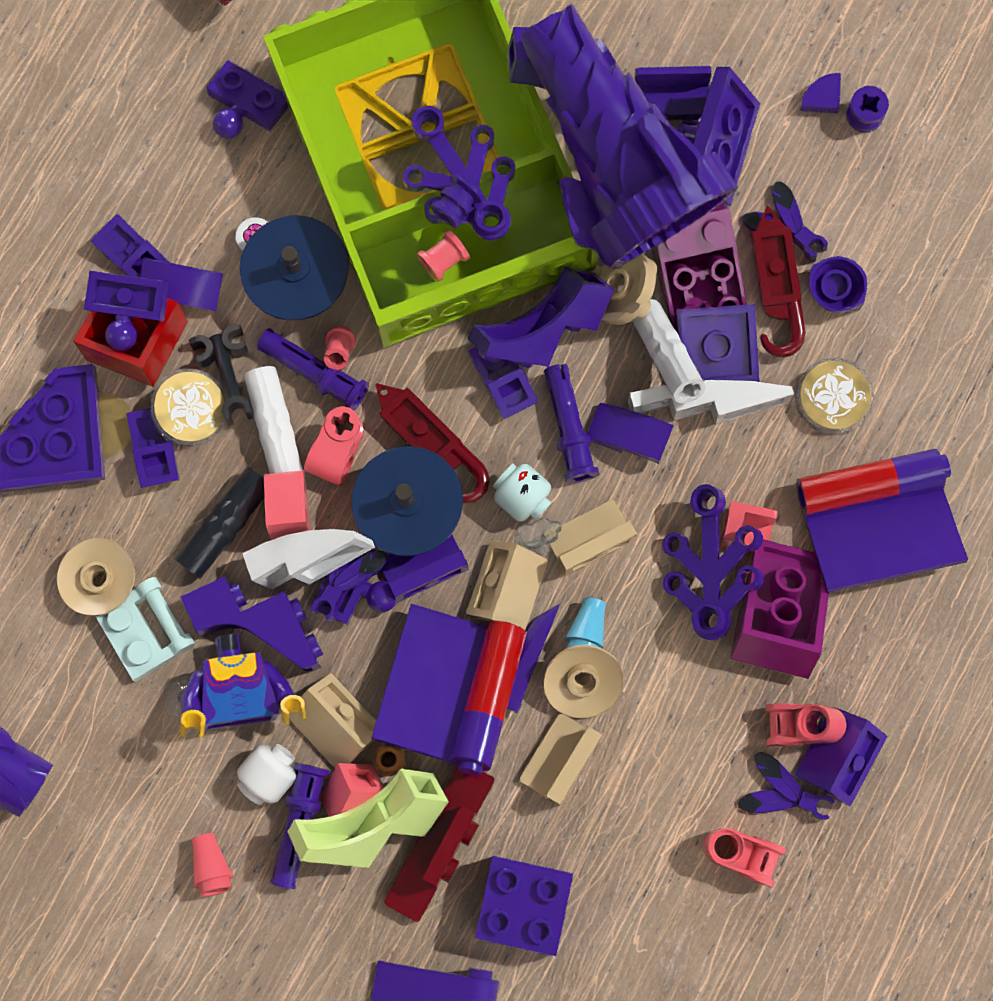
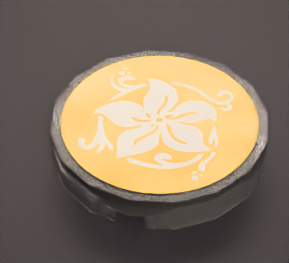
[795,358,874,436]
[150,369,226,447]

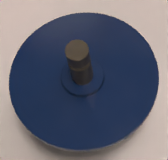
[240,215,349,321]
[352,446,463,556]

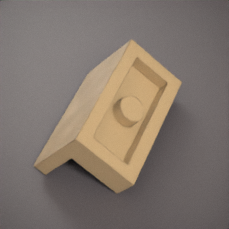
[545,500,637,576]
[466,540,548,630]
[289,673,376,768]
[520,713,602,806]

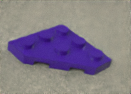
[0,364,105,492]

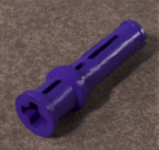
[257,328,369,411]
[544,364,600,484]
[270,762,330,889]

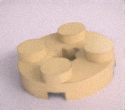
[592,254,657,325]

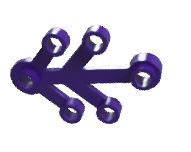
[403,106,515,241]
[662,484,764,641]

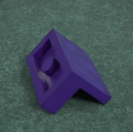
[634,66,712,120]
[382,534,469,603]
[795,707,888,807]

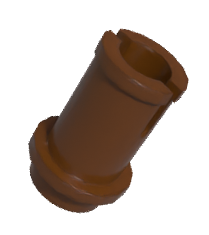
[373,744,405,776]

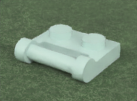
[95,577,195,682]

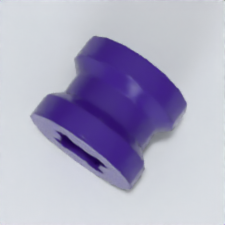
[846,86,889,133]

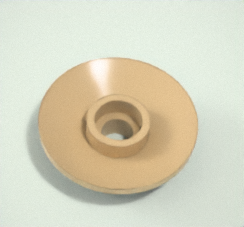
[57,538,135,616]
[543,645,624,718]

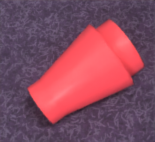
[191,833,234,897]

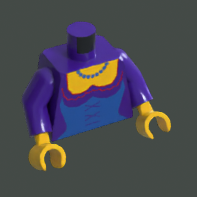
[179,634,306,738]

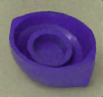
[808,256,867,313]

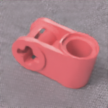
[304,406,364,486]
[765,703,847,747]
[703,828,786,888]

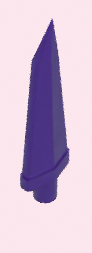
[507,604,560,714]

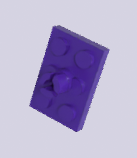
[677,67,761,206]

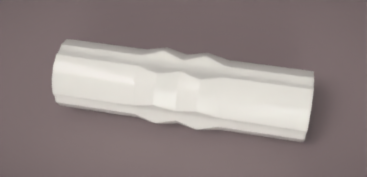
[632,299,705,404]
[244,366,303,474]

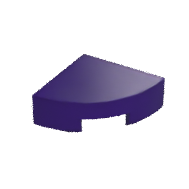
[800,73,841,113]

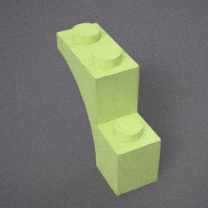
[288,769,448,868]

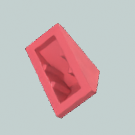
[264,470,311,540]

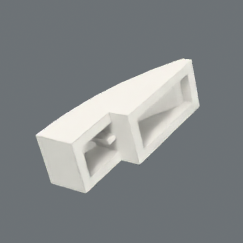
[242,529,375,589]

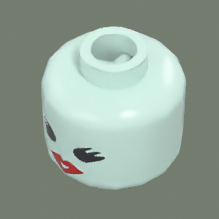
[492,464,552,521]

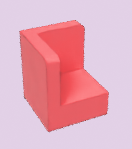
[720,501,778,553]
[321,763,384,817]

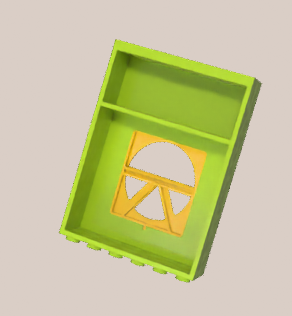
[263,0,599,348]

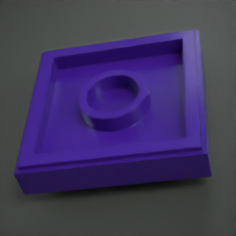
[676,304,760,382]

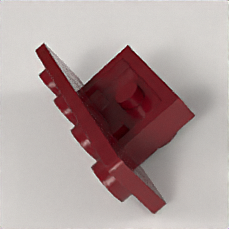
[384,765,495,922]

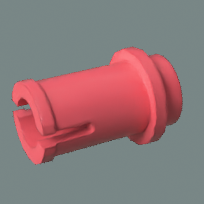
[324,326,356,370]

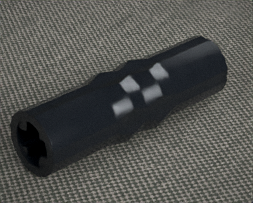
[174,466,265,579]

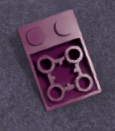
[652,204,747,331]

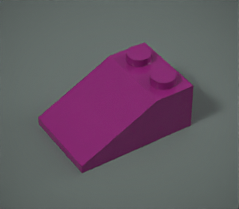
[731,539,829,679]

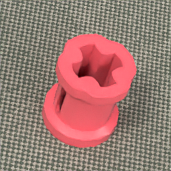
[417,230,470,282]

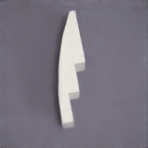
[628,380,794,424]

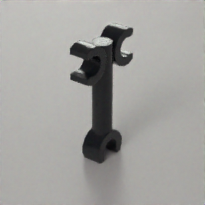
[189,324,254,426]

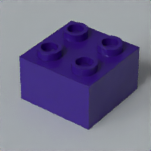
[475,856,574,956]

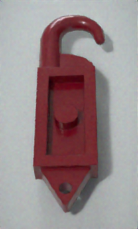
[751,206,806,358]
[376,383,490,503]

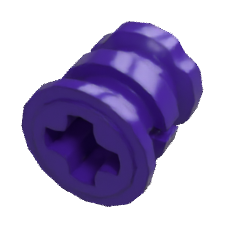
[430,174,484,229]

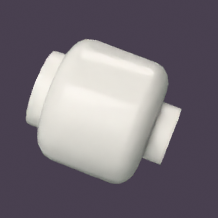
[237,744,296,805]

